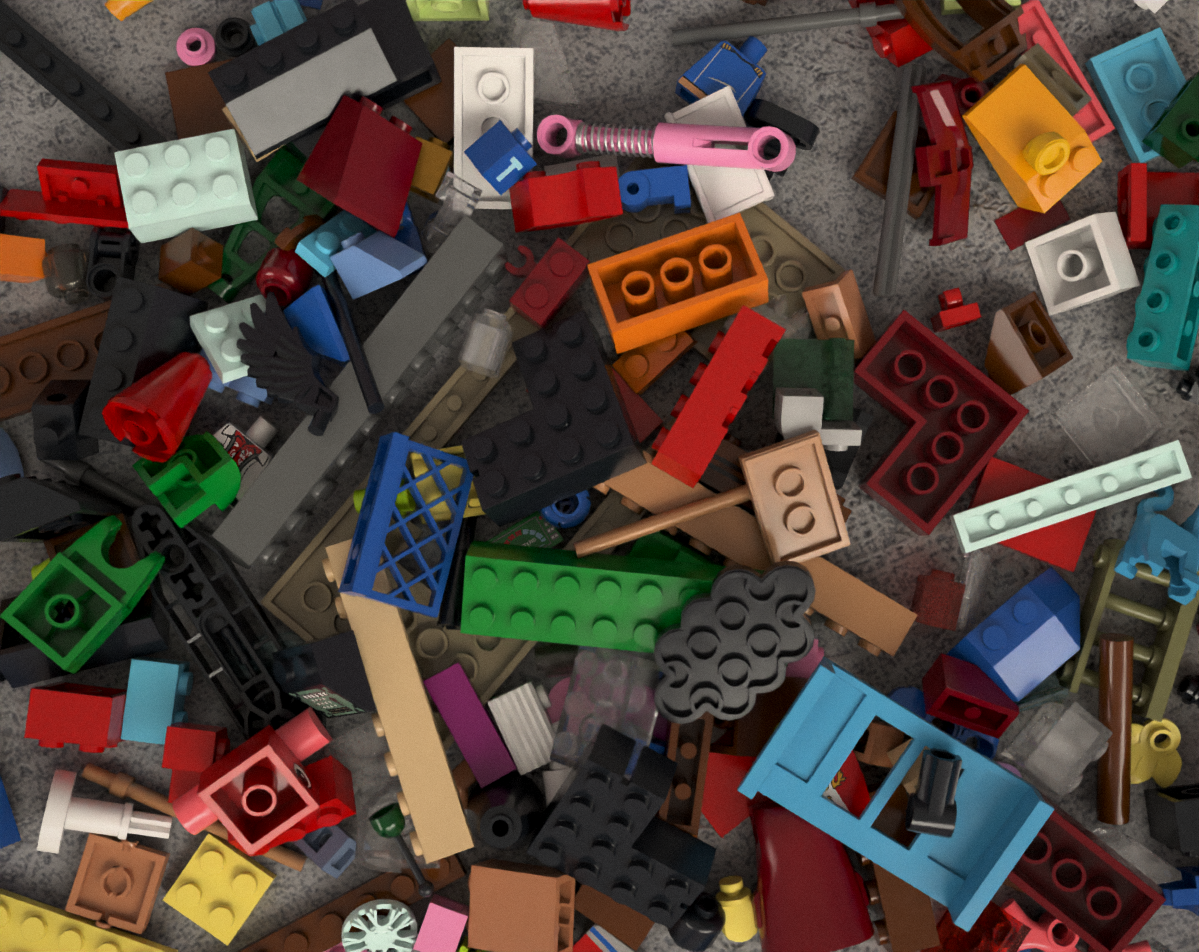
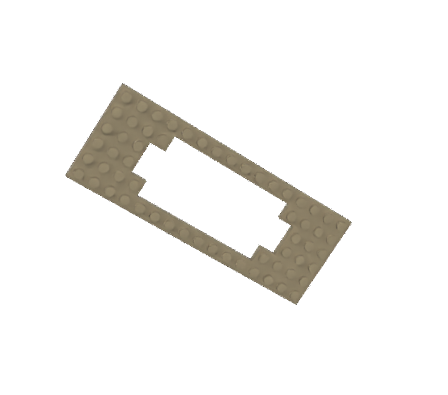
[260,154,846,752]

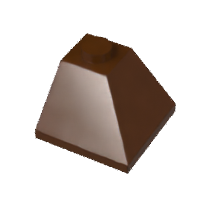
[984,291,1073,395]

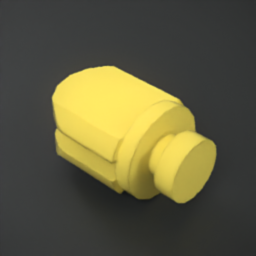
[716,876,758,942]

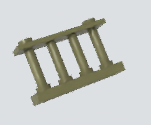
[1056,539,1199,722]

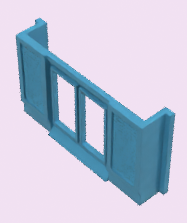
[737,657,1054,932]

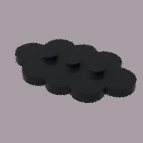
[654,560,816,724]

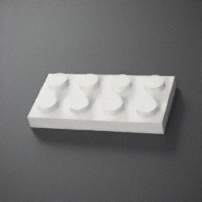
[454,47,534,209]

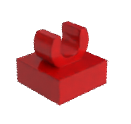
[930,287,981,333]

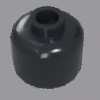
[667,891,726,952]

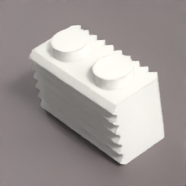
[487,679,569,775]

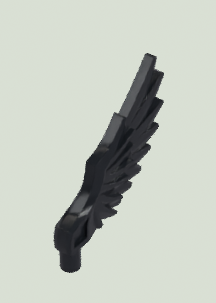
[236,291,339,436]

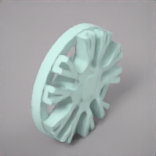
[341,899,418,952]

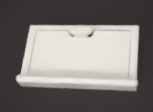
[664,86,775,223]

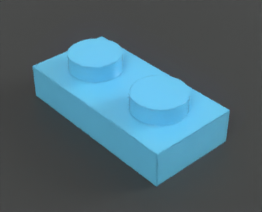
[295,210,377,277]

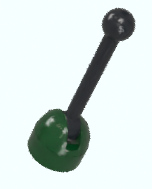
[369,802,434,897]

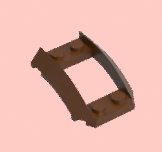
[893,0,1027,82]

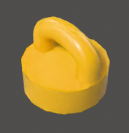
[1023,132,1070,175]

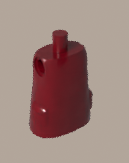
[749,799,875,952]

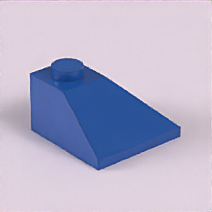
[283,284,350,367]

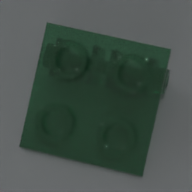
[772,338,854,421]

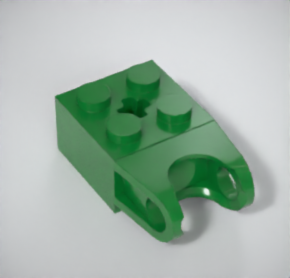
[0,515,165,674]

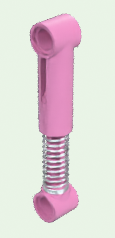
[537,114,796,172]

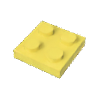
[163,833,277,946]

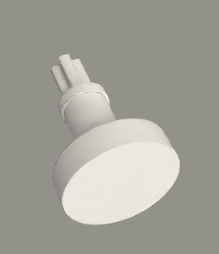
[37,769,173,854]

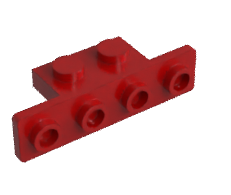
[0,158,129,229]

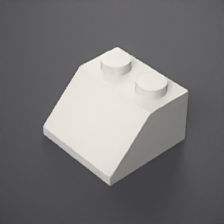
[1025,212,1140,316]

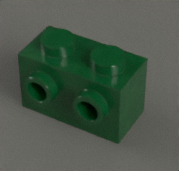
[1142,71,1199,169]

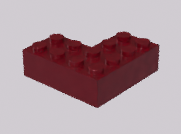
[846,310,1029,536]

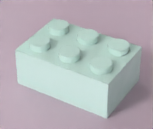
[114,129,258,243]

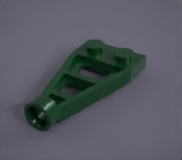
[206,147,339,304]

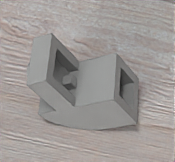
[774,387,862,451]

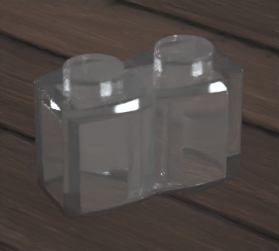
[458,309,513,379]

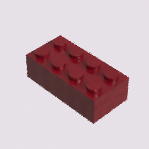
[1007,790,1166,952]

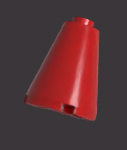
[522,0,631,32]
[102,352,212,463]

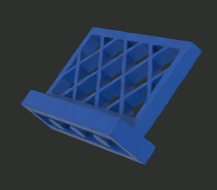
[338,432,474,618]

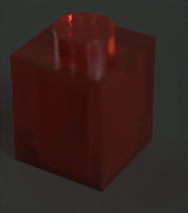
[910,569,966,631]

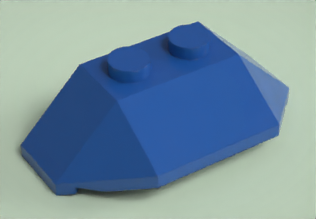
[946,567,1080,702]

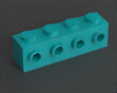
[1126,204,1199,371]

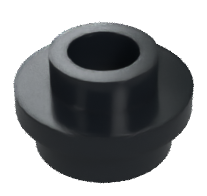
[215,17,255,57]

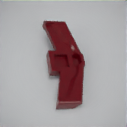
[910,79,974,246]

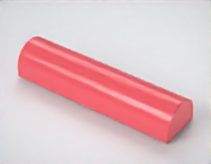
[172,707,333,835]

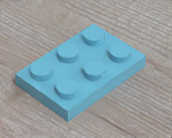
[1085,27,1186,163]

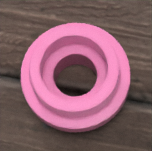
[176,28,216,67]

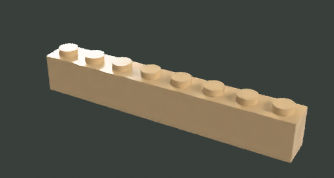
[322,538,475,864]

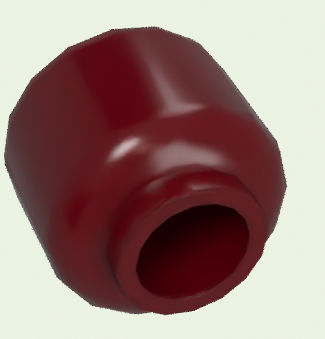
[255,247,313,306]

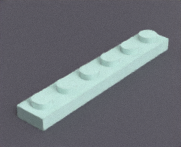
[949,440,1192,553]

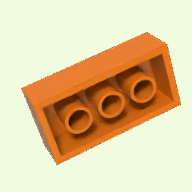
[587,212,768,354]

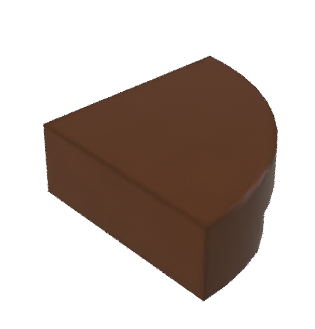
[274,214,326,251]

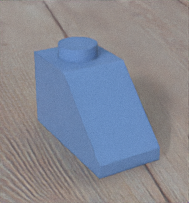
[330,231,428,300]

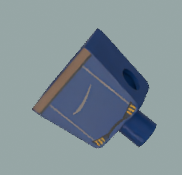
[675,36,767,119]

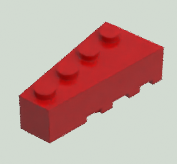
[651,305,786,488]

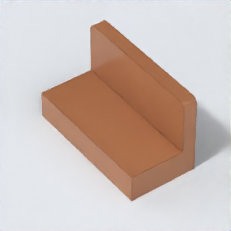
[802,269,875,365]

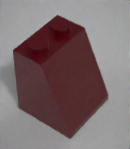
[296,95,423,238]

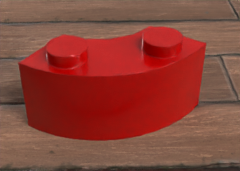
[509,161,623,233]

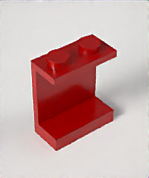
[1117,163,1199,250]

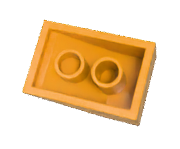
[962,64,1102,213]

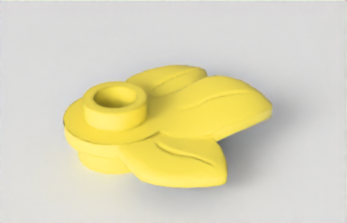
[1131,718,1182,788]

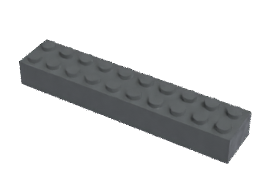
[212,215,509,566]

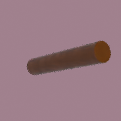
[1096,633,1134,825]

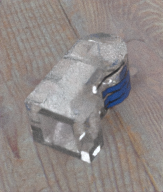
[420,171,482,254]

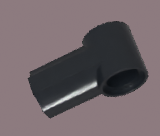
[905,748,962,838]

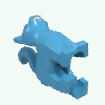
[1114,485,1199,606]

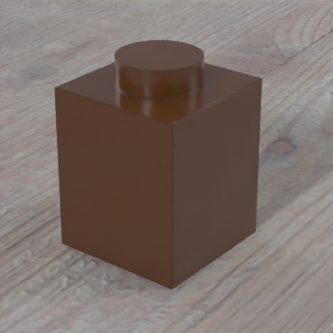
[158,228,223,296]

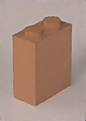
[466,859,575,952]

